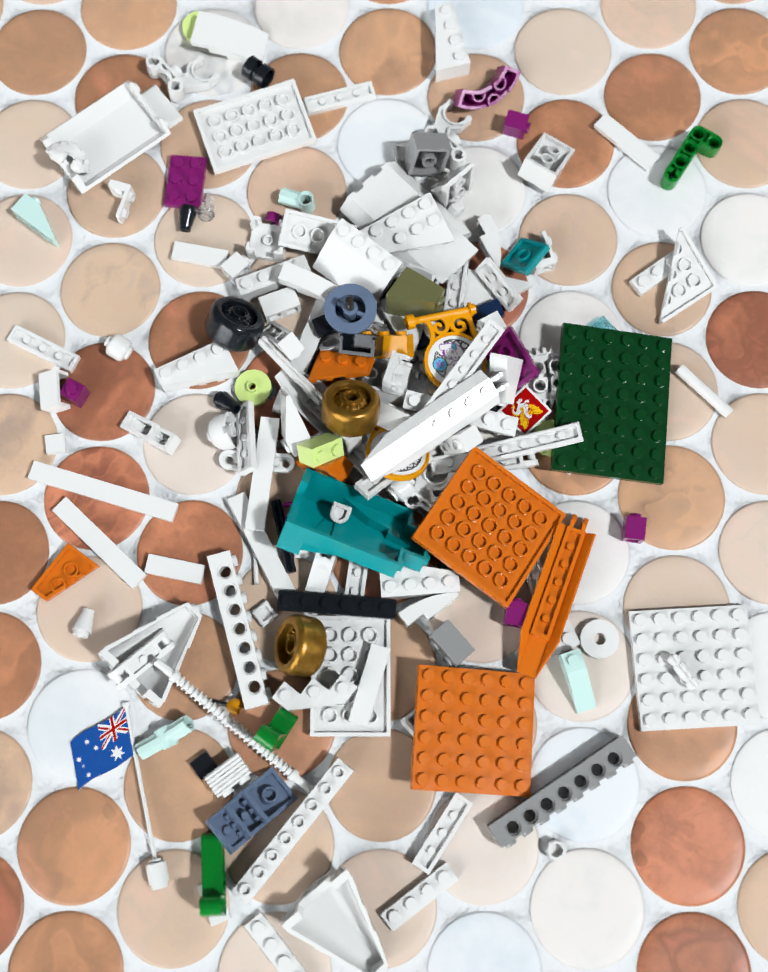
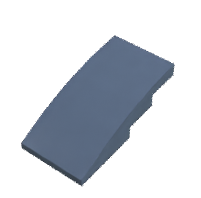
[205,767,298,855]

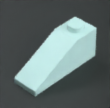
[11,193,59,247]
[557,648,596,713]

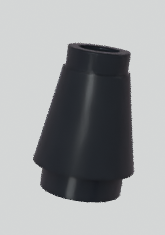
[179,204,197,233]
[213,391,241,414]

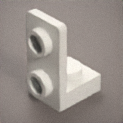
[108,179,135,224]
[532,230,558,276]

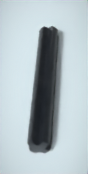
[271,499,296,574]

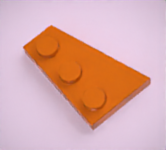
[308,350,375,383]
[31,543,100,602]

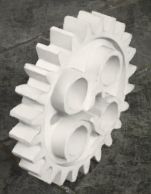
[519,347,560,408]

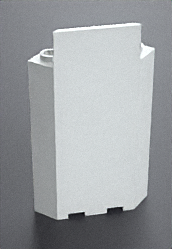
[40,80,183,194]
[340,161,478,284]

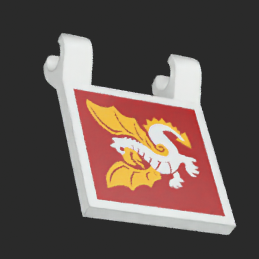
[497,385,552,437]

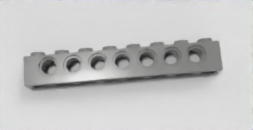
[487,735,637,848]

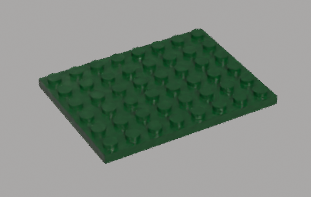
[550,323,672,485]

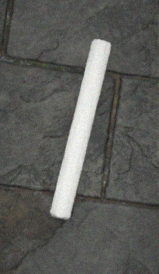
[258,336,323,405]

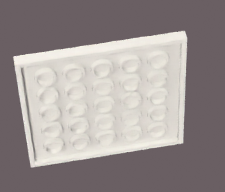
[627,605,761,731]

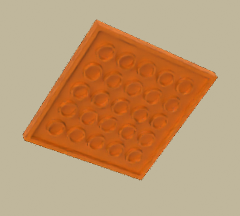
[411,447,566,609]
[410,664,535,797]

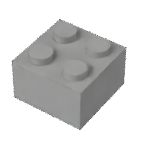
[403,132,452,176]
[429,619,475,668]

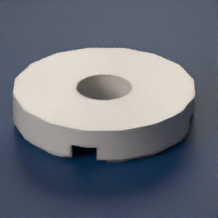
[579,619,620,659]

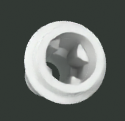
[72,608,95,639]

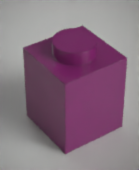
[502,109,531,140]
[60,378,91,408]
[621,513,647,544]
[503,597,528,628]

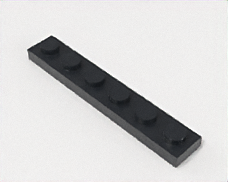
[277,590,397,620]

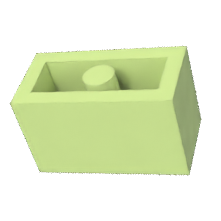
[297,432,344,468]

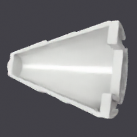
[98,602,202,708]
[282,866,388,972]

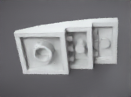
[190,11,269,63]

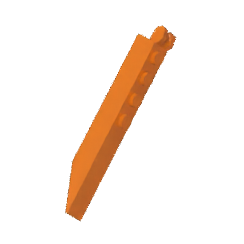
[517,514,596,679]

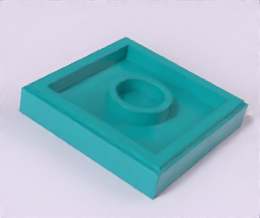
[500,237,550,276]

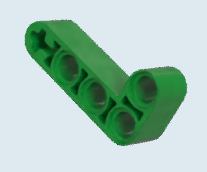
[660,126,723,190]
[253,706,298,752]
[199,832,226,918]

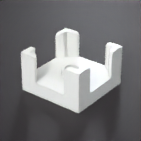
[245,216,287,263]

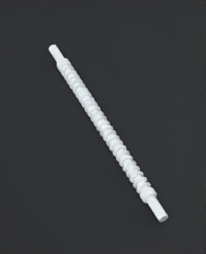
[154,658,314,793]

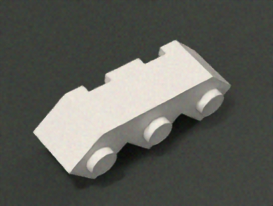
[272,674,358,711]

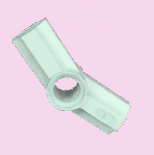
[135,715,195,760]

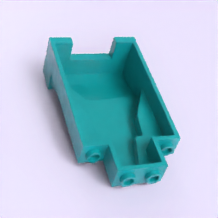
[276,468,430,578]

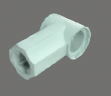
[278,187,316,214]

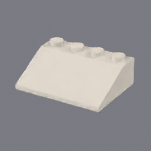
[312,218,405,304]

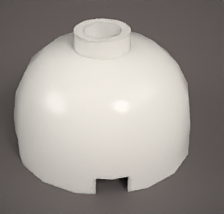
[206,411,237,450]

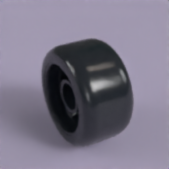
[205,296,265,352]

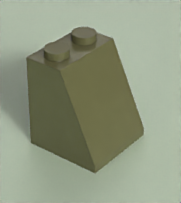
[385,266,446,317]

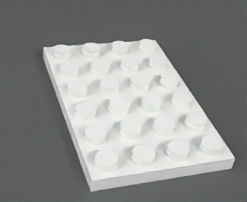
[193,79,317,175]
[310,616,391,737]

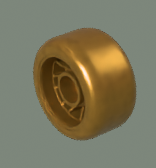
[321,379,380,437]
[274,615,327,677]

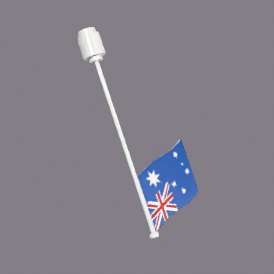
[70,702,170,891]

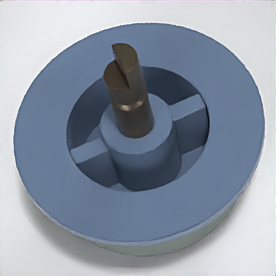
[324,284,377,334]

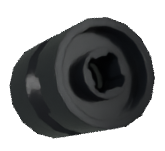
[241,55,275,89]

